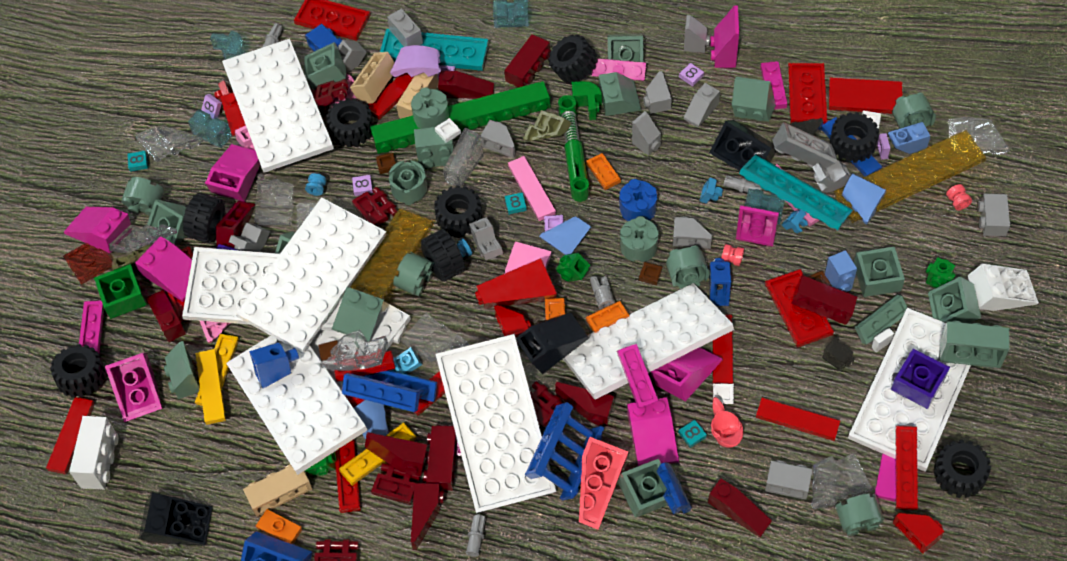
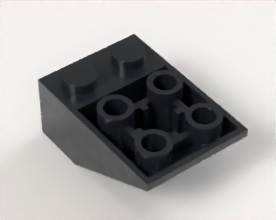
[516,313,589,375]
[138,492,212,546]

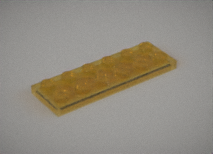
[349,209,433,300]

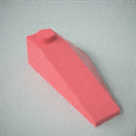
[579,437,629,530]

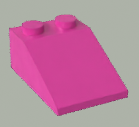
[710,6,739,68]
[736,205,779,247]
[64,207,132,254]
[135,236,192,302]
[105,353,163,422]
[627,397,679,466]

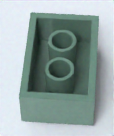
[939,321,1009,369]

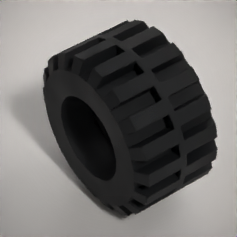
[548,34,597,83]
[326,98,374,147]
[830,112,879,163]
[434,186,483,237]
[183,193,225,244]
[421,229,465,282]
[50,344,105,398]
[934,440,991,498]

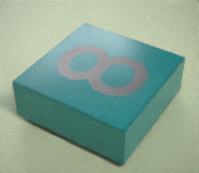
[127,151,148,172]
[504,192,527,215]
[678,420,707,448]

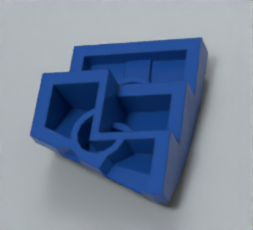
[656,462,692,515]

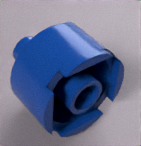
[619,179,657,221]

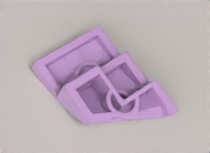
[390,45,441,77]

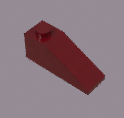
[438,71,494,99]
[216,201,255,249]
[146,290,186,343]
[555,382,614,426]
[365,432,427,476]
[708,478,772,538]
[411,483,444,550]

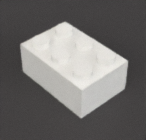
[69,416,119,490]

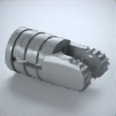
[590,276,615,310]

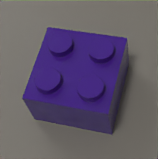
[891,348,950,409]

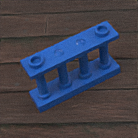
[342,370,437,412]
[525,402,604,501]

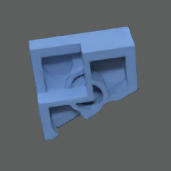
[842,174,886,224]
[539,216,591,255]
[353,400,389,439]

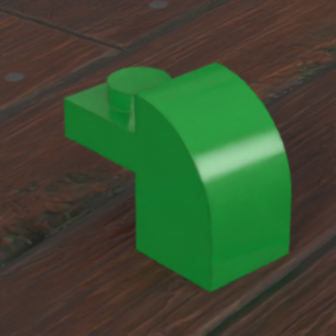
[572,81,602,120]

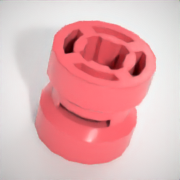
[946,184,972,211]
[722,244,744,267]

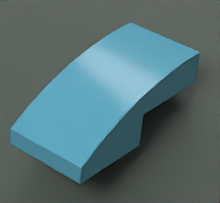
[391,347,422,374]

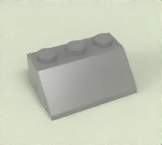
[772,122,837,168]

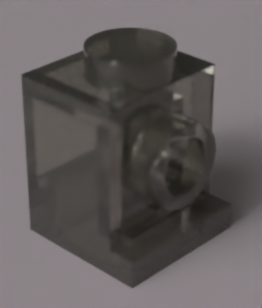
[822,336,856,372]

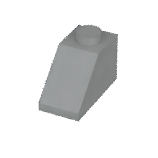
[684,15,710,53]
[338,40,367,73]
[643,71,671,114]
[684,83,720,128]
[632,111,661,155]
[480,120,515,159]
[673,216,712,249]

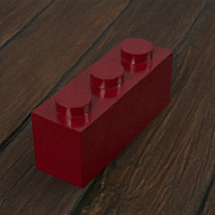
[504,34,551,88]
[791,275,857,325]
[423,426,457,491]

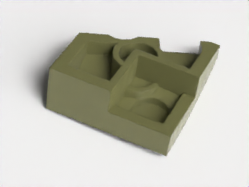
[523,110,572,141]
[112,243,152,270]

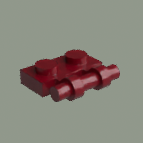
[314,79,349,106]
[352,187,399,226]
[529,381,563,429]
[371,463,422,505]
[314,539,359,561]

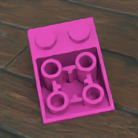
[205,144,260,202]
[650,347,722,402]

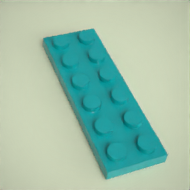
[380,29,489,71]
[739,155,853,230]

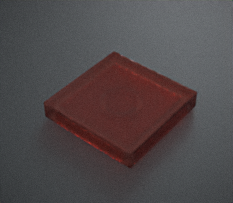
[63,243,112,285]

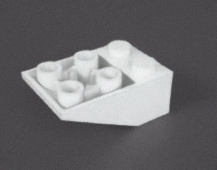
[968,264,1038,311]

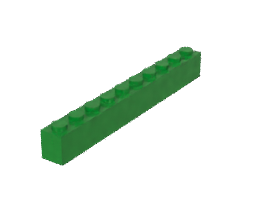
[370,81,550,154]

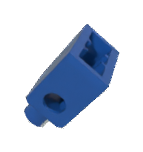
[709,258,731,306]
[249,343,299,389]

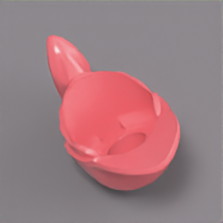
[711,397,743,448]

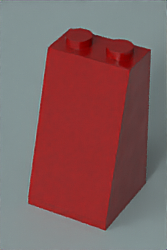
[475,258,557,309]

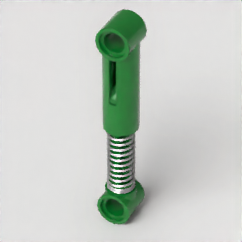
[558,95,589,202]

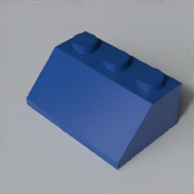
[241,531,312,561]

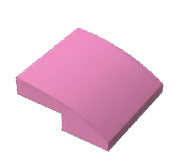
[504,241,551,274]

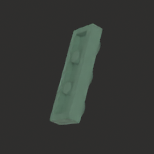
[854,295,908,345]

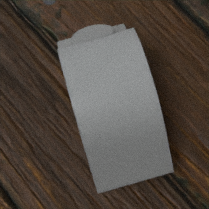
[812,160,851,193]
[469,217,503,260]
[229,223,270,252]

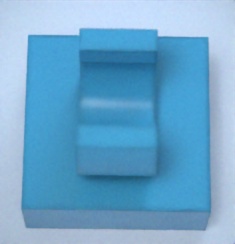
[700,178,723,204]
[782,209,808,234]

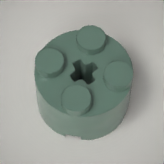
[411,87,449,129]
[893,92,936,129]
[389,161,428,205]
[121,177,164,216]
[620,216,658,262]
[666,246,710,289]
[393,251,433,297]
[835,494,884,536]

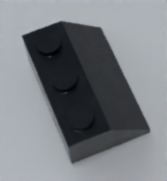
[709,120,776,171]

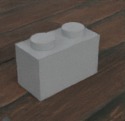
[387,8,423,47]
[978,194,1010,237]
[765,460,812,500]

